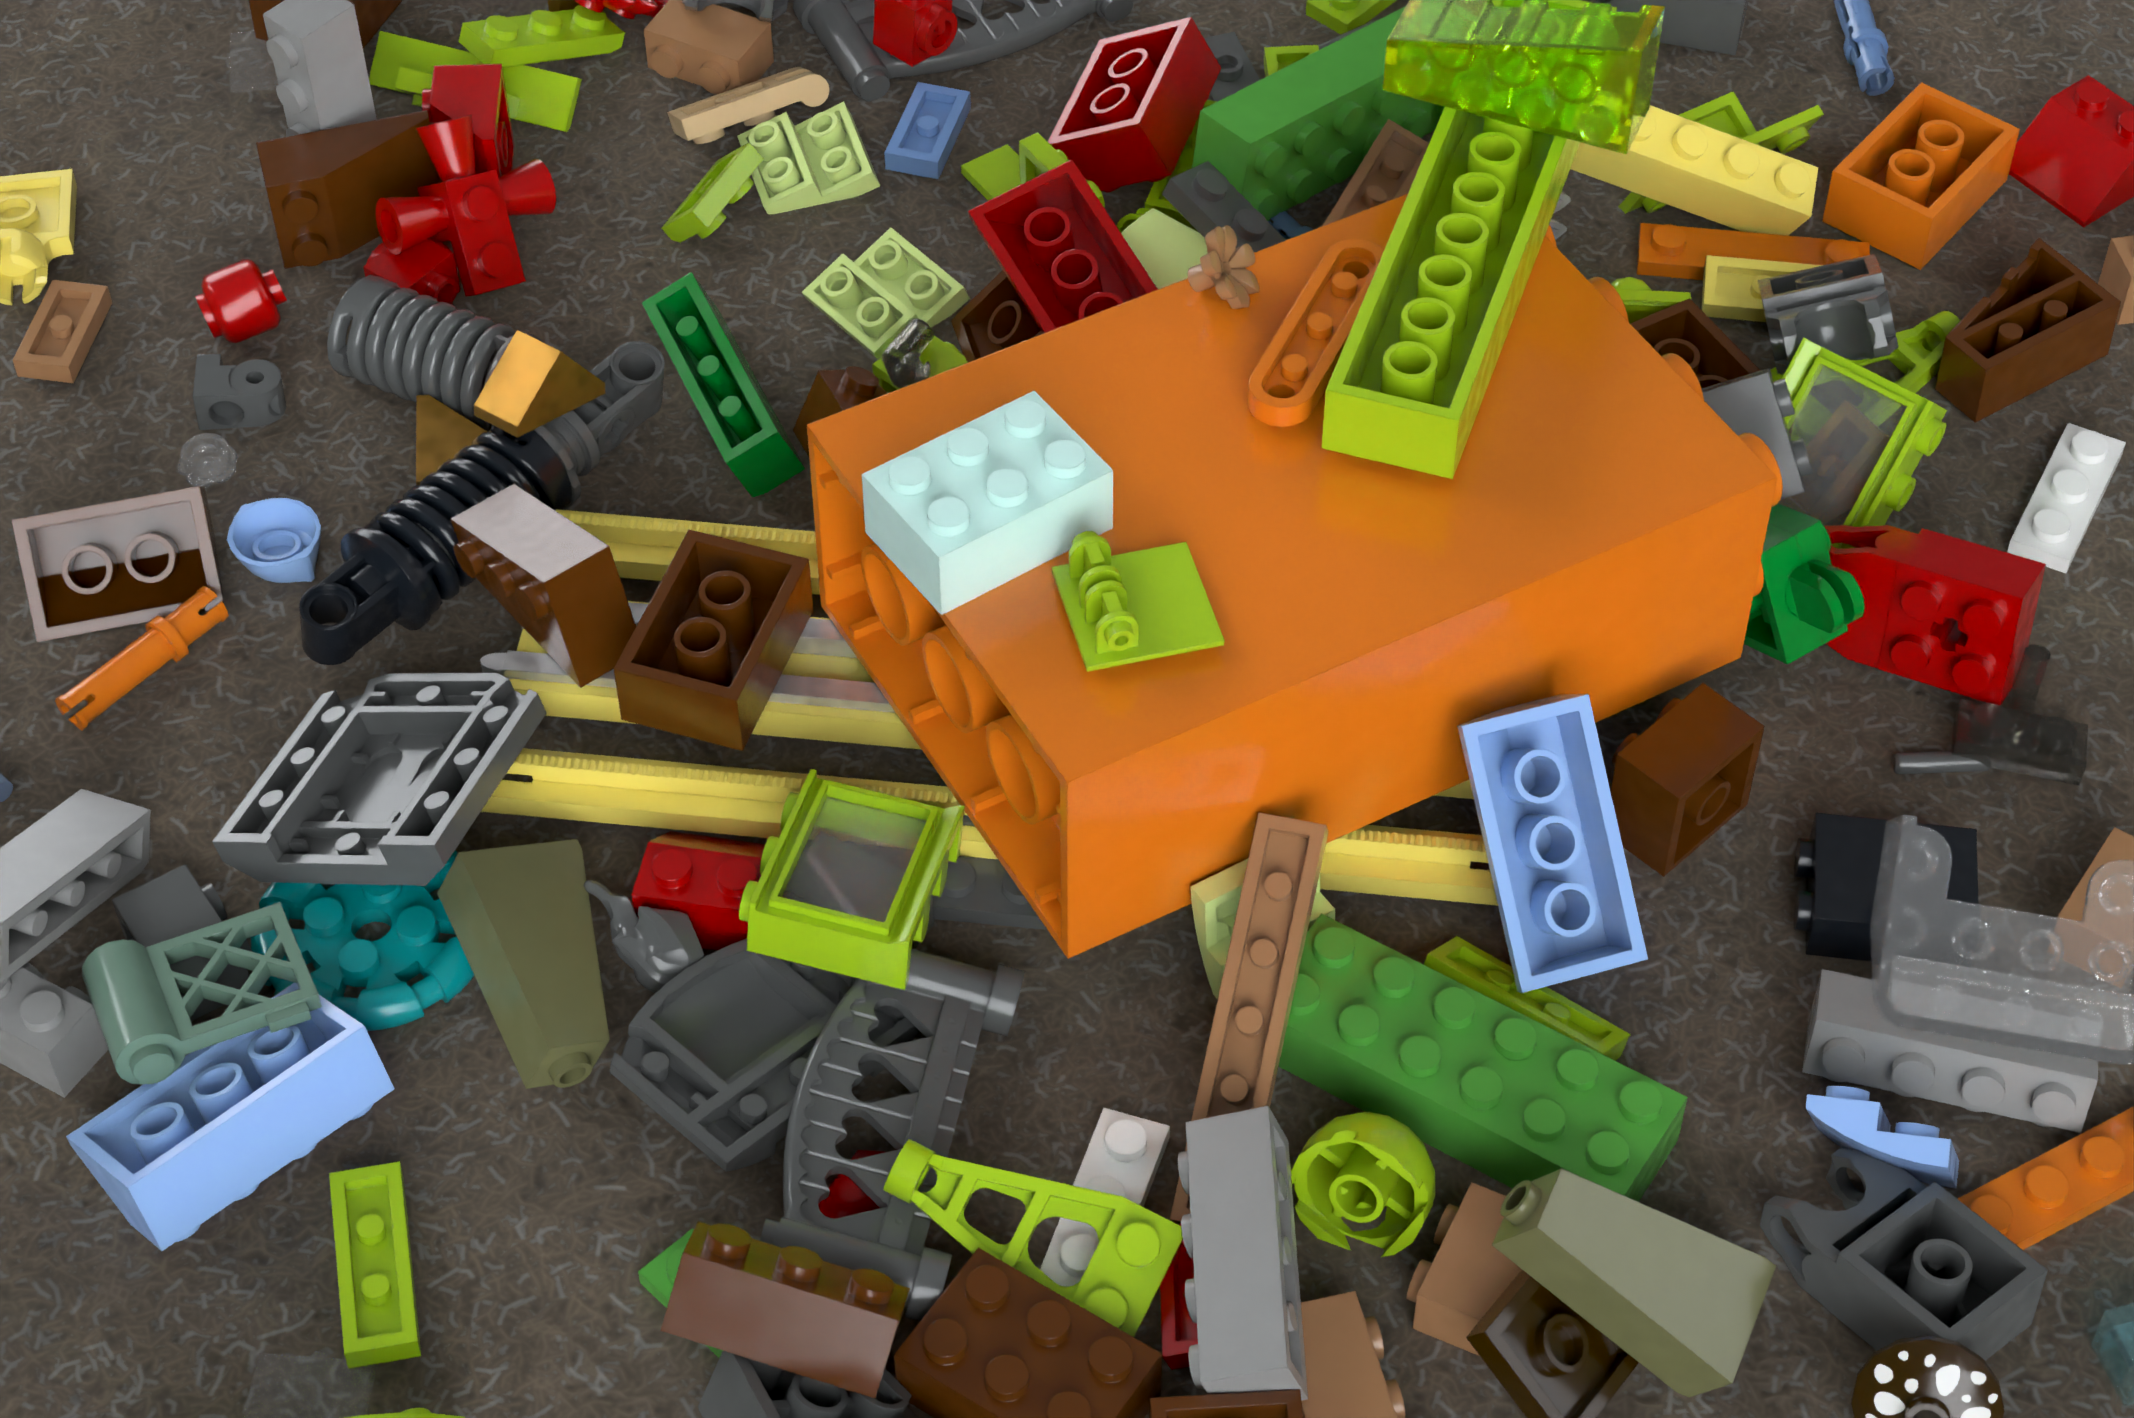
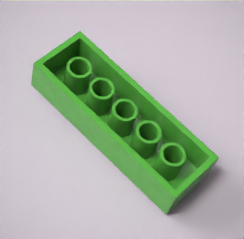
[1192,0,1480,221]
[1279,913,1688,1202]

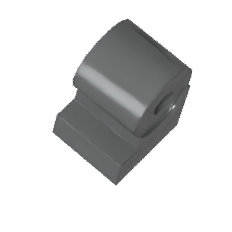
[193,354,287,430]

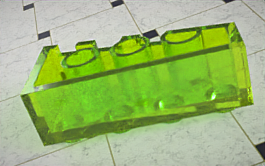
[1383,0,1665,154]

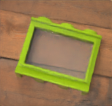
[1778,338,1947,549]
[739,769,965,990]

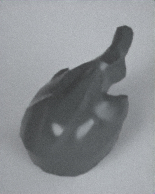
[584,880,704,993]

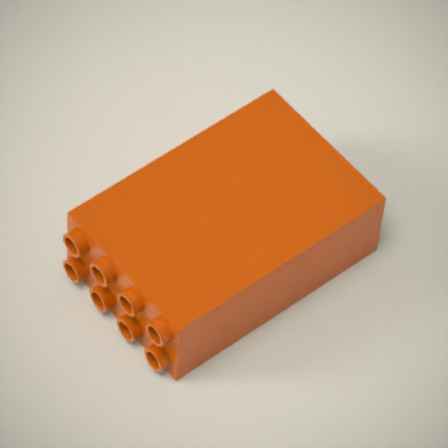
[807,194,1783,959]

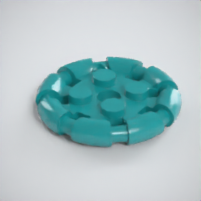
[250,850,474,1031]

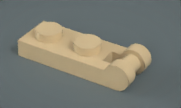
[667,67,829,144]

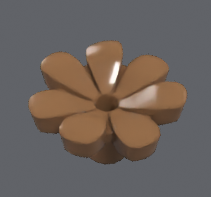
[1188,225,1259,309]

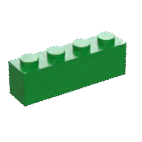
[642,272,805,498]

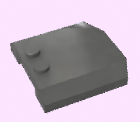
[212,673,547,886]

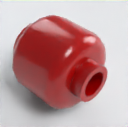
[195,259,287,343]

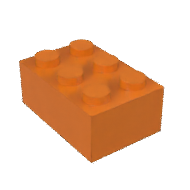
[1822,82,2020,270]

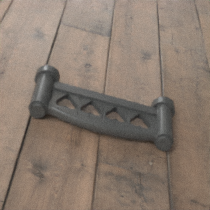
[793,0,1133,101]
[760,949,1025,1321]

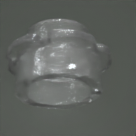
[178,433,238,487]

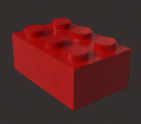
[1048,17,1222,193]

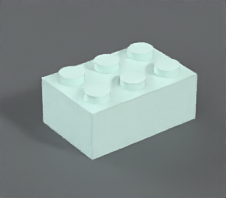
[862,391,1113,615]

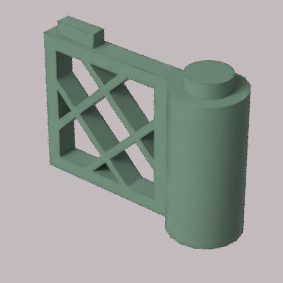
[82,902,322,1084]

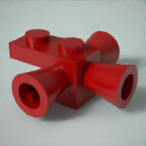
[375,115,556,297]

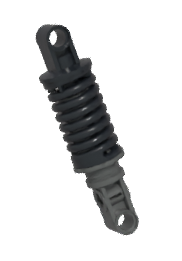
[299,341,665,665]

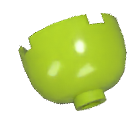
[1291,1112,1435,1257]

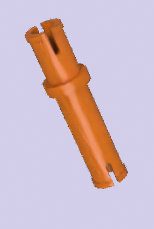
[55,586,229,731]

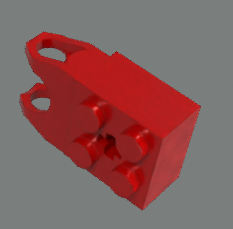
[1824,525,2046,707]

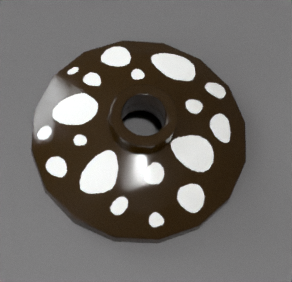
[1851,1335,2005,1418]

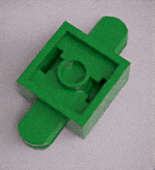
[1744,503,1865,665]

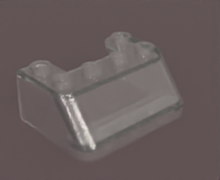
[1871,814,2134,1065]

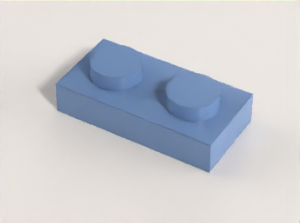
[884,82,971,179]

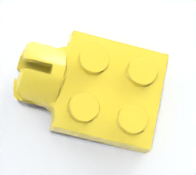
[0,169,77,306]

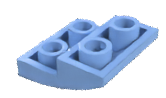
[1806,1086,1959,1189]

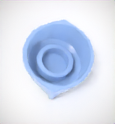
[227,498,321,583]

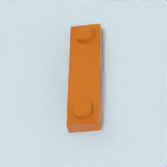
[1636,223,1870,280]

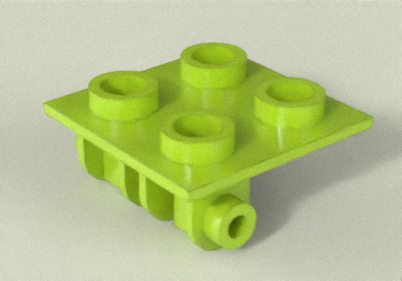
[1052,531,1224,672]

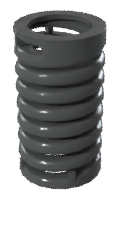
[327,275,544,431]

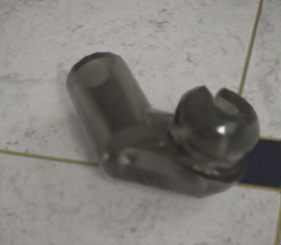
[882,318,934,389]

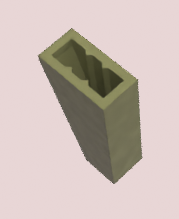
[437,839,610,1089]
[1492,1168,1776,1397]

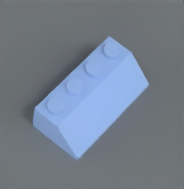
[1457,694,1648,993]
[66,983,395,1251]

